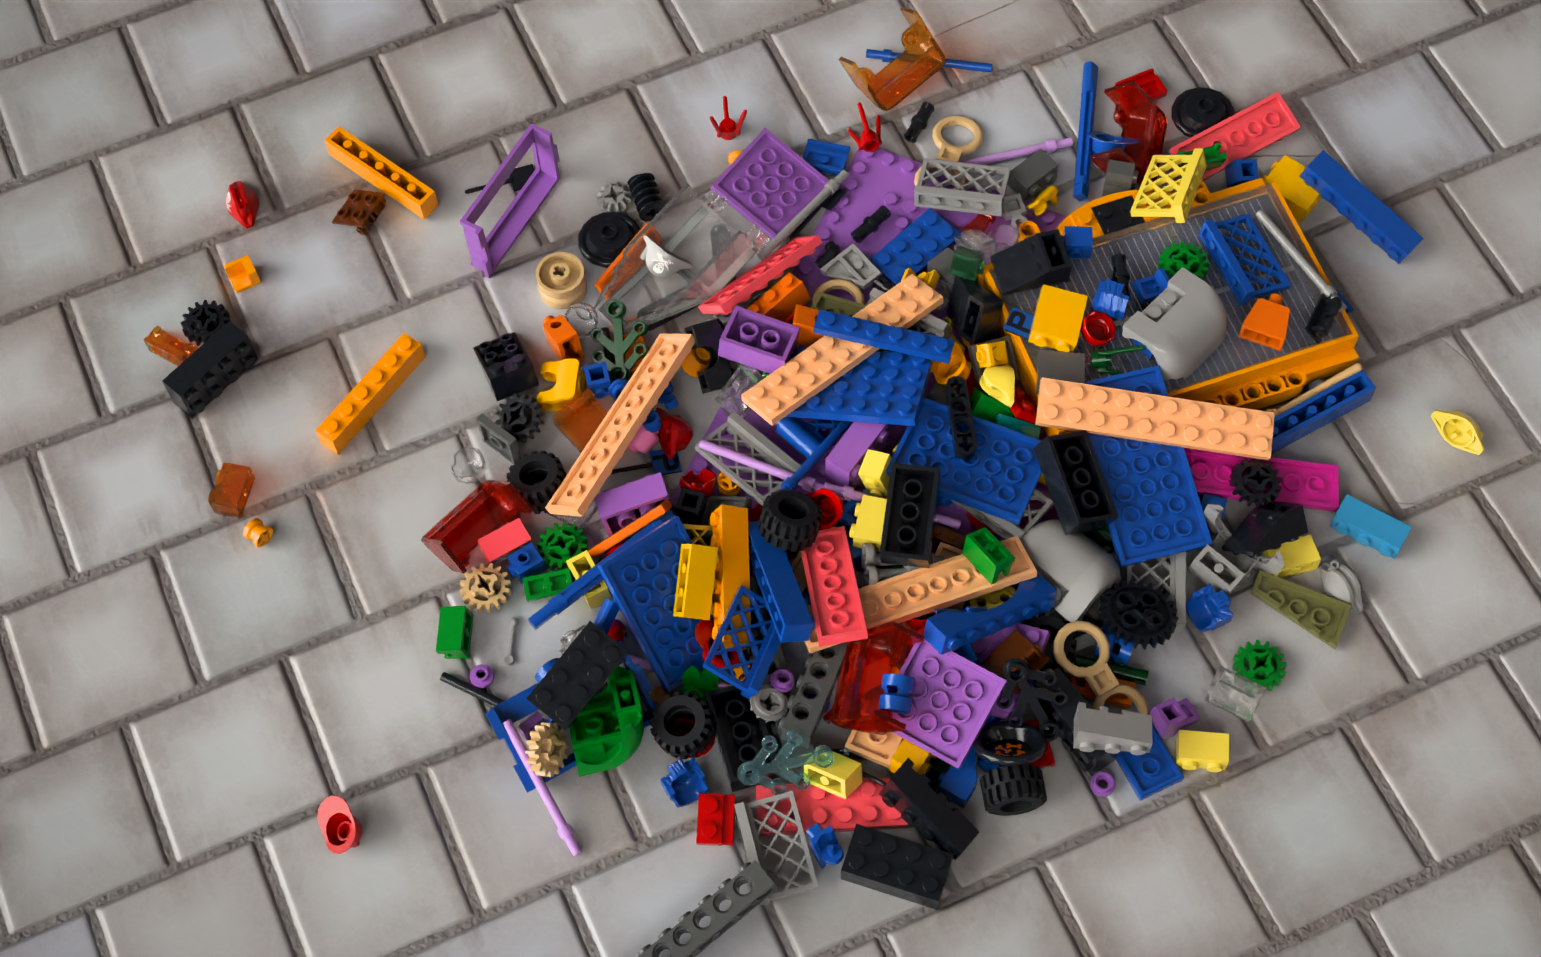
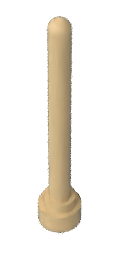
[1265,363,1362,417]

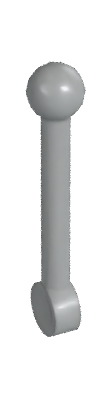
[504,617,519,666]

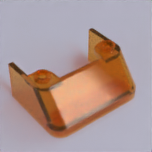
[838,7,945,111]

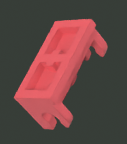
[478,518,532,564]

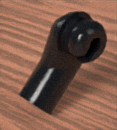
[815,241,840,269]

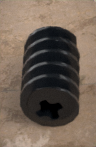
[628,173,664,222]

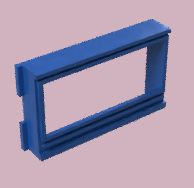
[485,640,657,793]

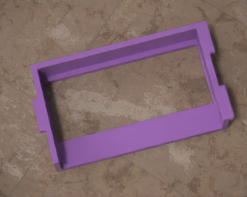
[460,124,560,278]

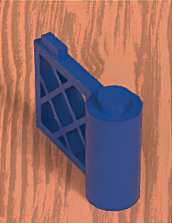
[776,417,853,459]

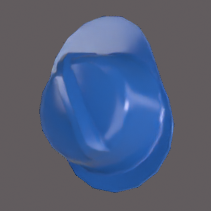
[1088,132,1140,161]

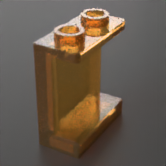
[553,388,607,453]

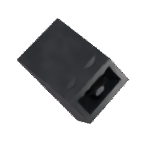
[990,229,1072,296]
[946,271,1004,344]
[473,332,539,401]
[1222,501,1308,558]

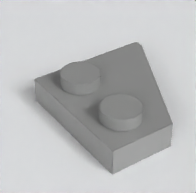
[820,243,881,290]

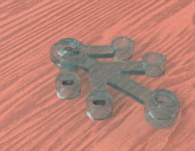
[737,730,834,795]

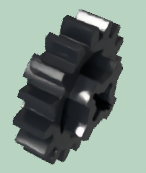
[181,300,231,346]
[495,393,545,443]
[1229,458,1282,508]

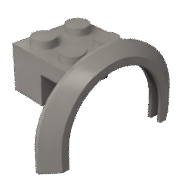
[1188,504,1285,597]

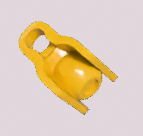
[536,358,586,413]

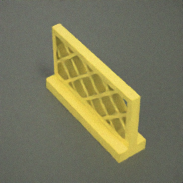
[1130,148,1207,223]

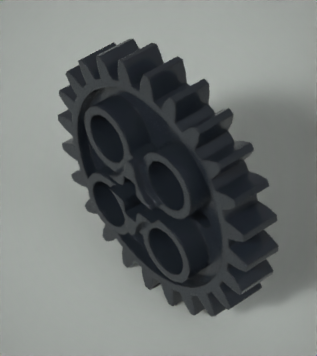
[1098,579,1178,649]

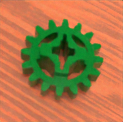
[1158,241,1209,280]
[537,522,589,571]
[1232,640,1287,693]

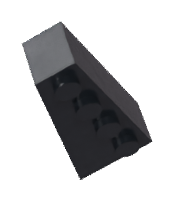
[879,758,979,860]

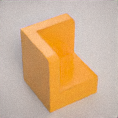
[224,255,261,293]

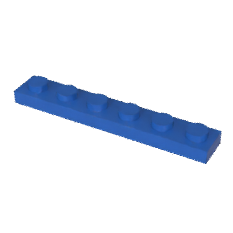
[813,309,955,364]

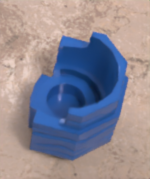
[1091,279,1130,320]
[1186,584,1234,633]
[660,758,709,808]

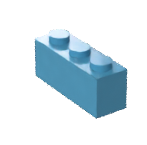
[1330,494,1412,559]

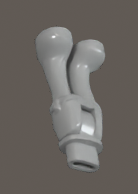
[861,543,945,586]

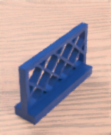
[1198,214,1291,306]
[702,585,781,699]

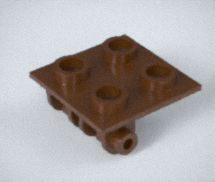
[332,190,386,235]
[981,629,1050,694]

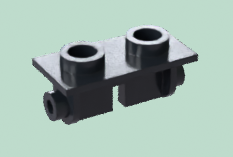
[1305,293,1342,343]

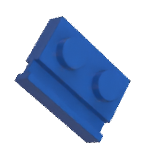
[803,139,850,175]

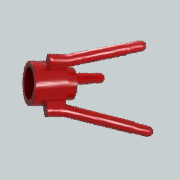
[710,96,747,140]
[848,102,882,152]

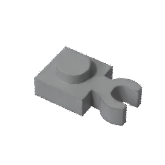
[1002,193,1028,232]

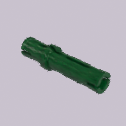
[1074,654,1149,686]

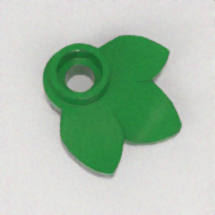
[681,665,720,704]

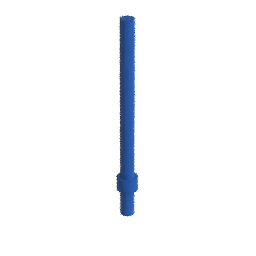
[866,49,992,72]
[778,421,853,492]

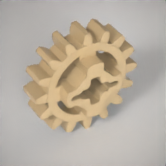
[459,563,512,614]
[525,722,568,777]

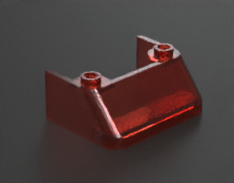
[1090,81,1167,184]
[421,480,533,573]
[831,621,925,735]

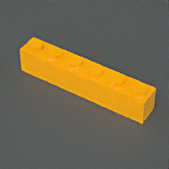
[325,126,439,220]
[315,333,425,455]
[710,504,751,651]

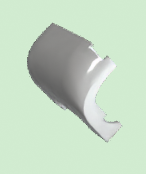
[1122,267,1228,381]
[1020,519,1121,622]

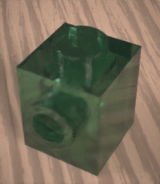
[949,245,986,281]

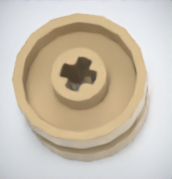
[536,252,587,309]

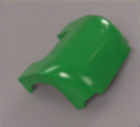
[569,665,644,777]

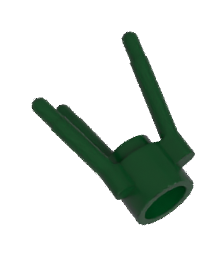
[1091,345,1146,375]

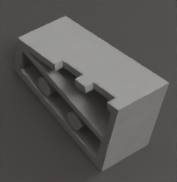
[1073,702,1153,755]

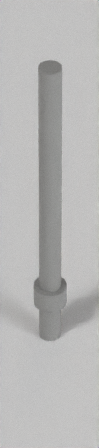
[757,170,849,261]
[1256,209,1347,313]

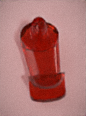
[961,214,996,243]

